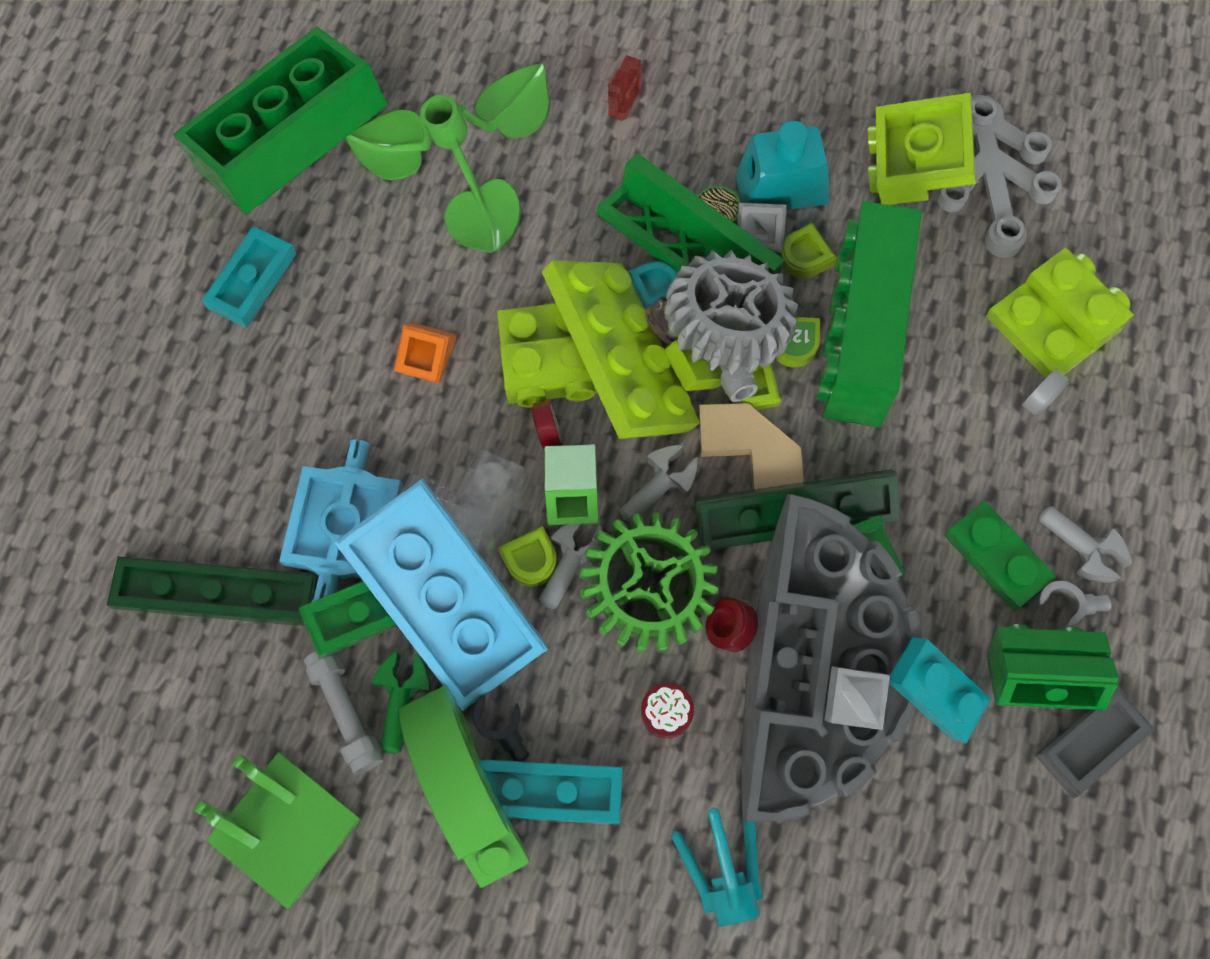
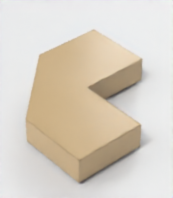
[698,403,804,490]

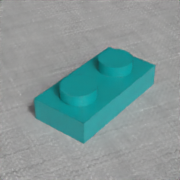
[201,226,297,328]
[889,637,991,744]

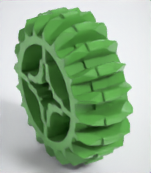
[579,512,719,653]

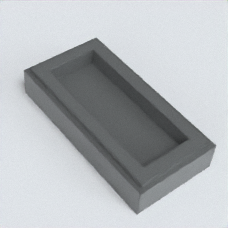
[1035,688,1155,798]

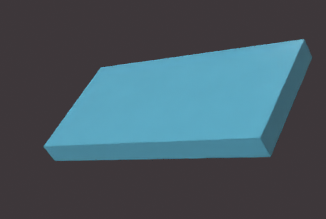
[334,478,548,711]

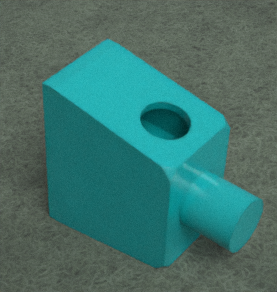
[735,121,829,210]

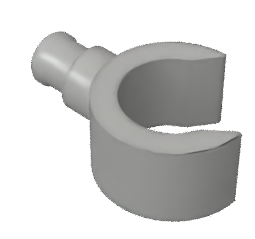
[1033,581,1111,628]

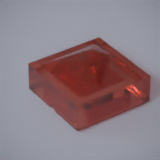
[607,55,642,121]

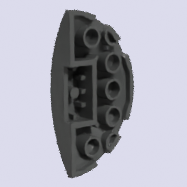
[742,494,922,822]

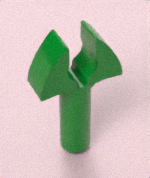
[372,651,431,754]

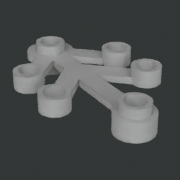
[938,95,1062,258]

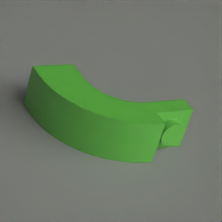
[398,685,530,888]

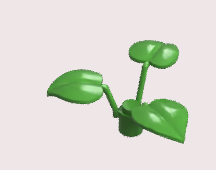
[346,63,550,253]

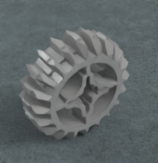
[664,250,798,375]

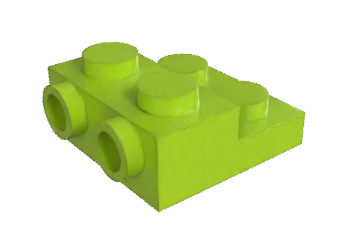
[868,93,976,205]
[986,247,1134,378]
[497,303,598,408]

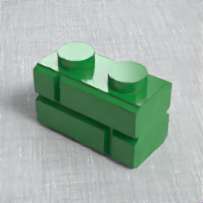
[987,624,1119,710]

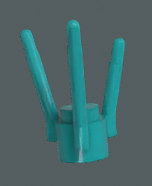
[671,808,764,927]

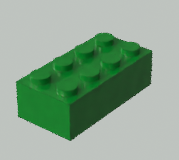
[173,26,388,215]
[816,201,922,428]

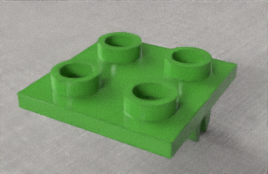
[193,752,361,910]

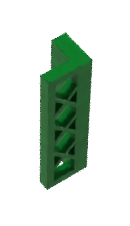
[596,153,785,274]

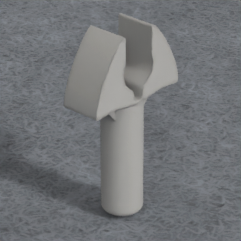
[620,445,698,523]
[1039,506,1132,583]
[539,524,603,610]

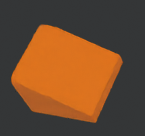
[394,323,457,384]

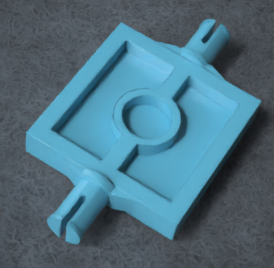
[279,439,404,602]

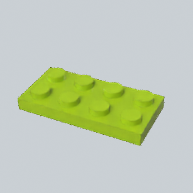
[542,260,700,439]

